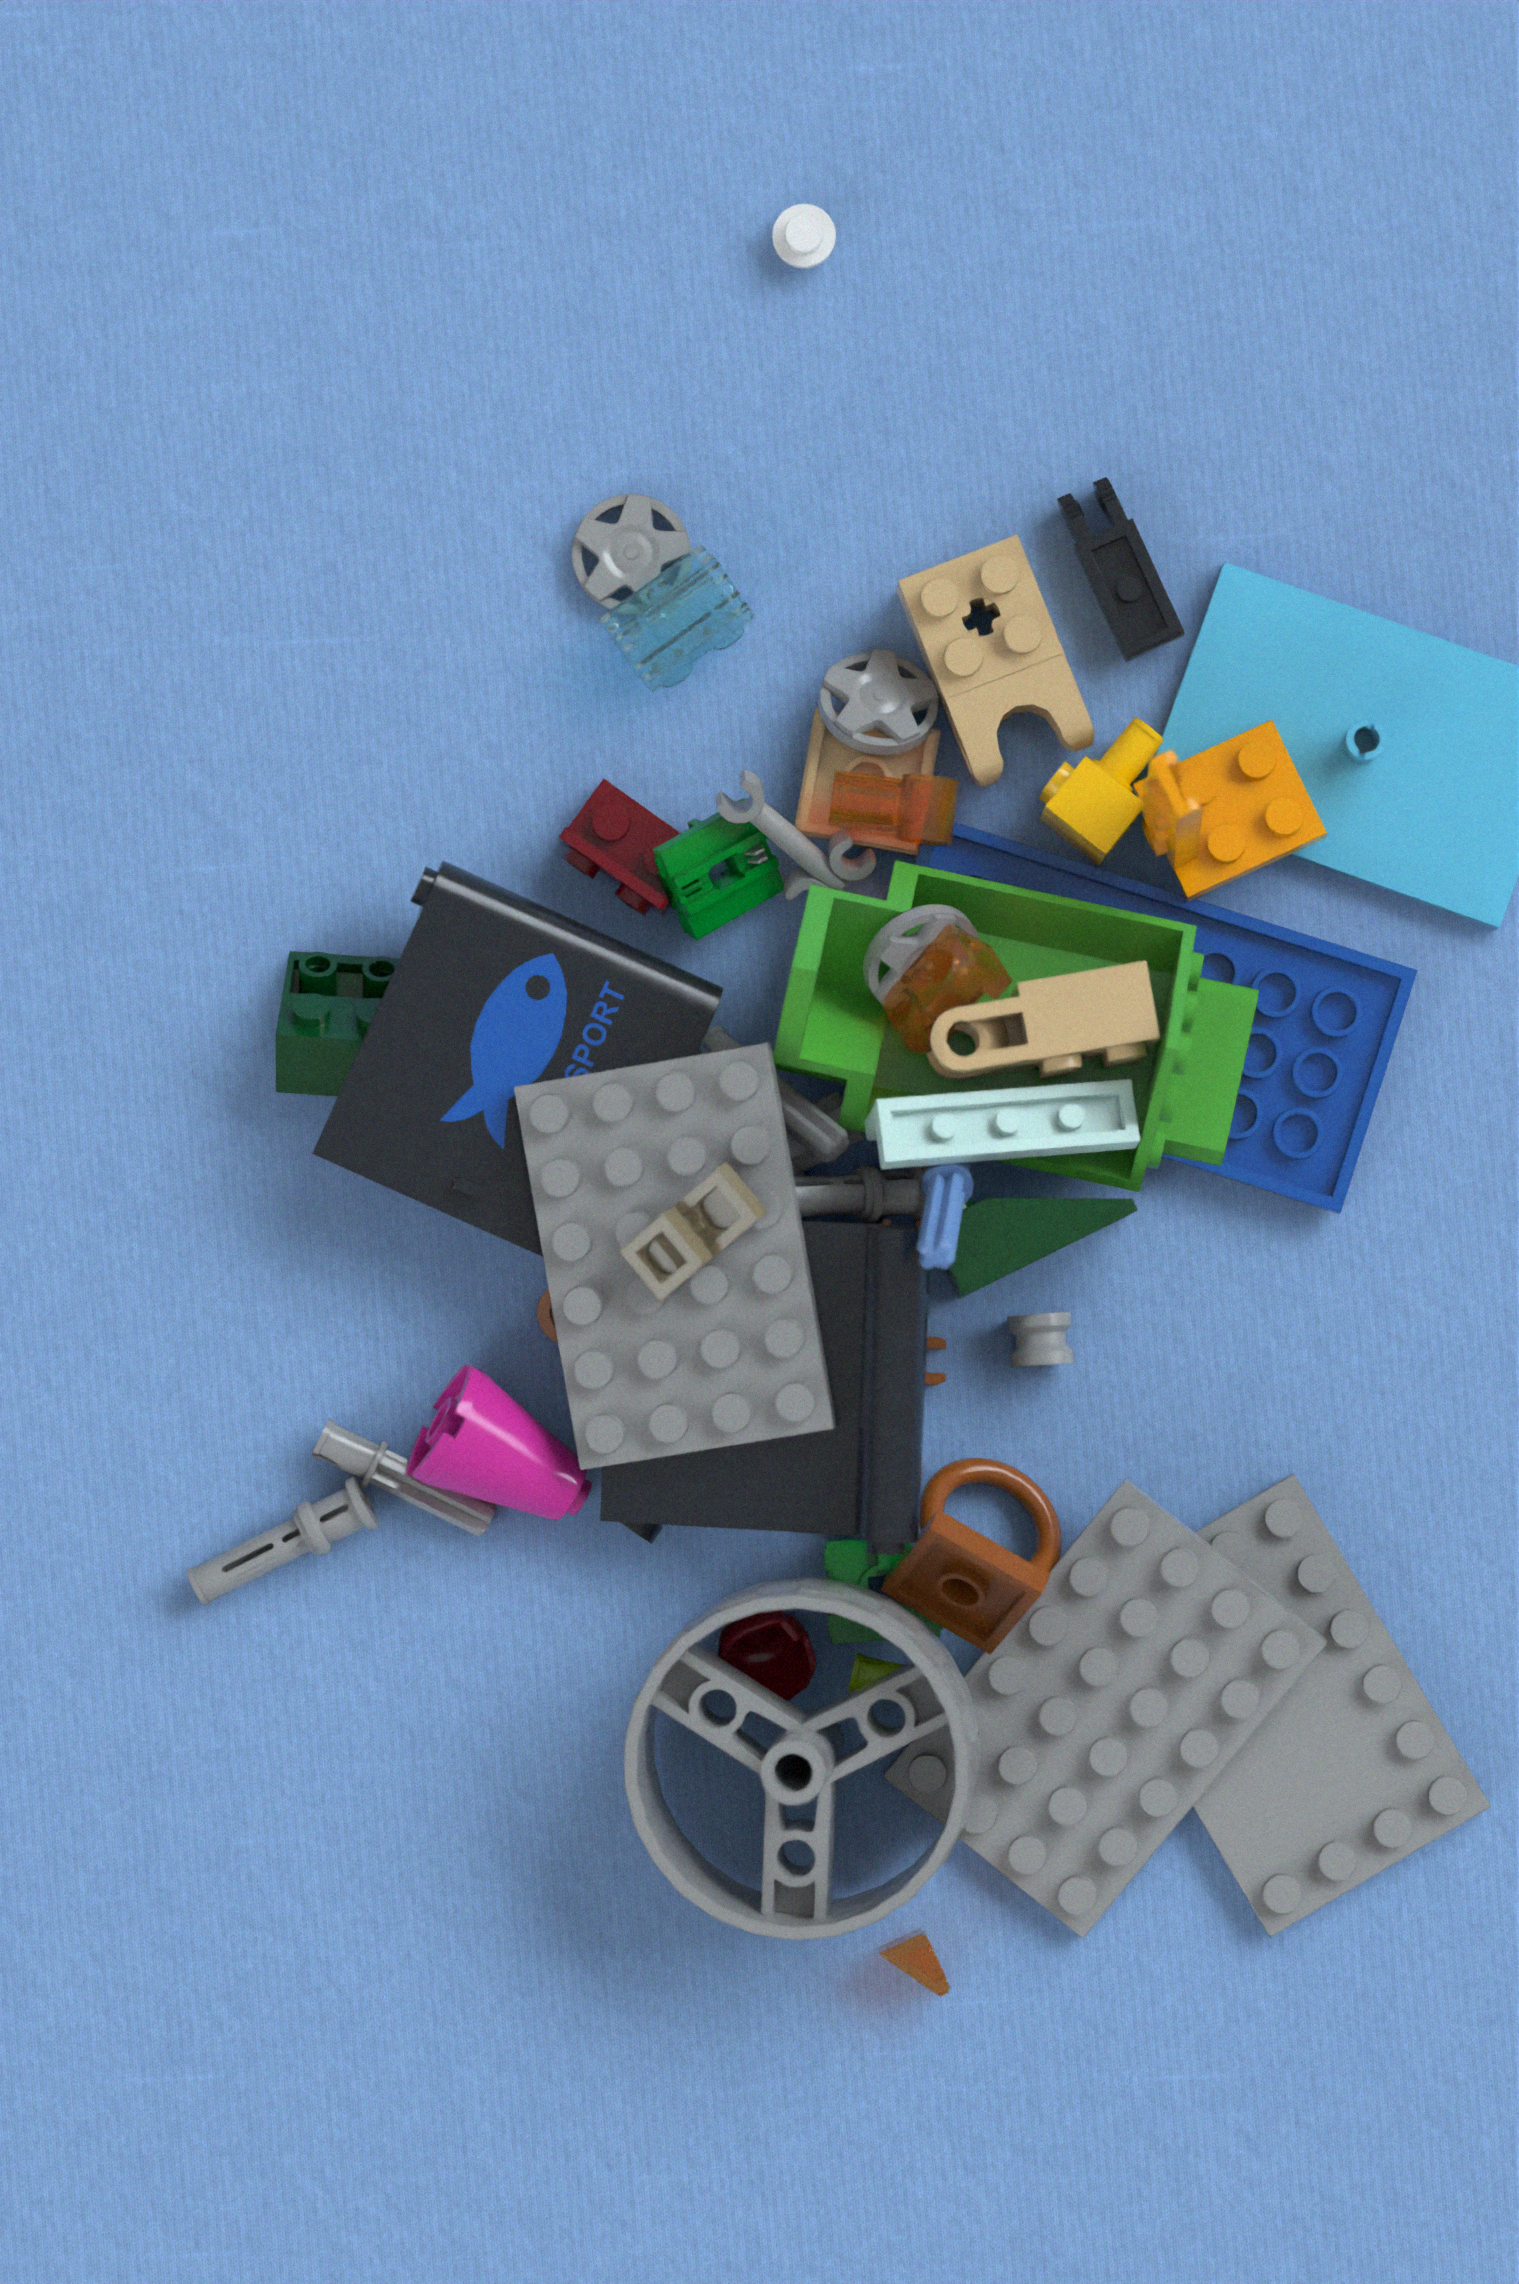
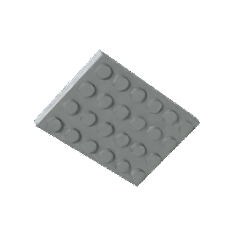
[514,1042,837,1470]
[883,1478,1327,1938]

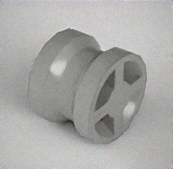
[1007,1312,1074,1368]

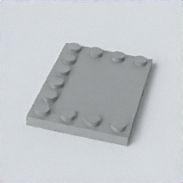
[1192,1474,1491,1937]

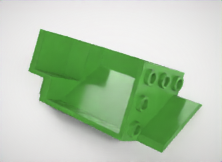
[773,860,1259,1192]

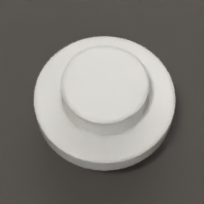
[772,204,836,268]

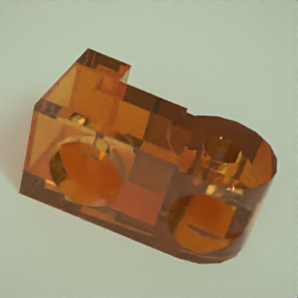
[883,924,1013,1054]

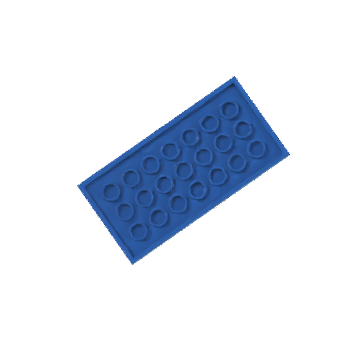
[915,814,1418,1214]

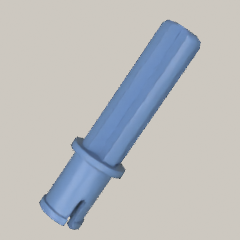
[917,1162,974,1270]

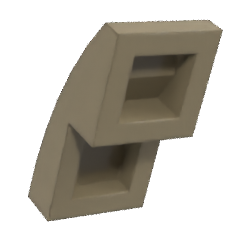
[619,1162,768,1301]

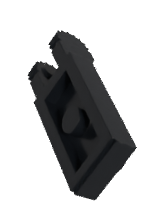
[1057,477,1185,662]

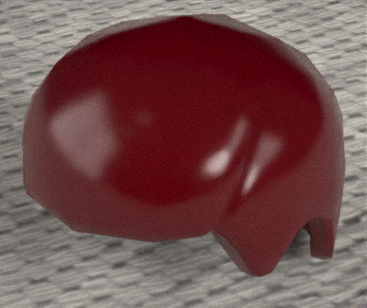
[714,1610,816,1701]

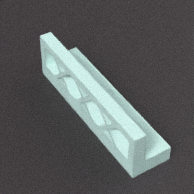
[864,1079,1140,1169]

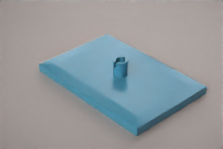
[1148,562,1519,930]

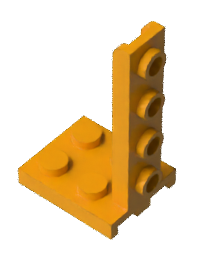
[1133,720,1327,902]

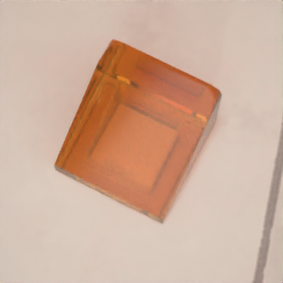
[878,1928,950,1997]

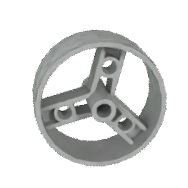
[624,1576,980,1940]

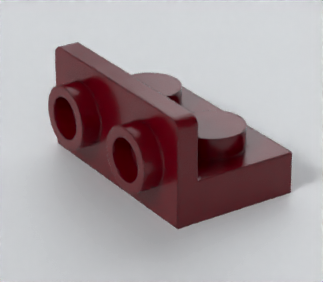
[558,778,680,916]

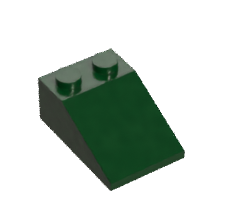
[944,1197,1138,1299]

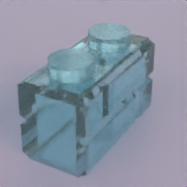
[598,544,755,693]

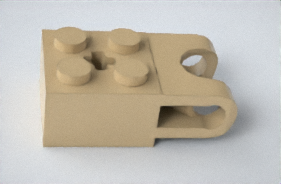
[896,534,1094,788]
[926,961,1160,1081]

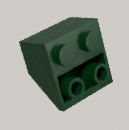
[276,951,399,1097]

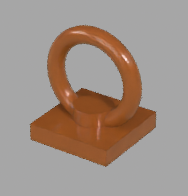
[880,1458,1062,1655]

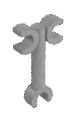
[716,769,877,901]

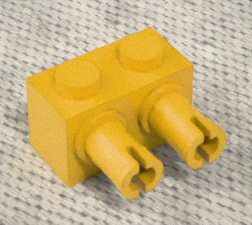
[1038,717,1164,867]

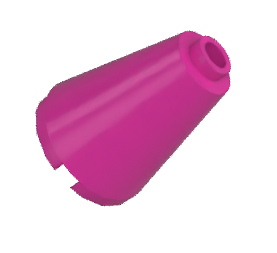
[406,1365,592,1521]

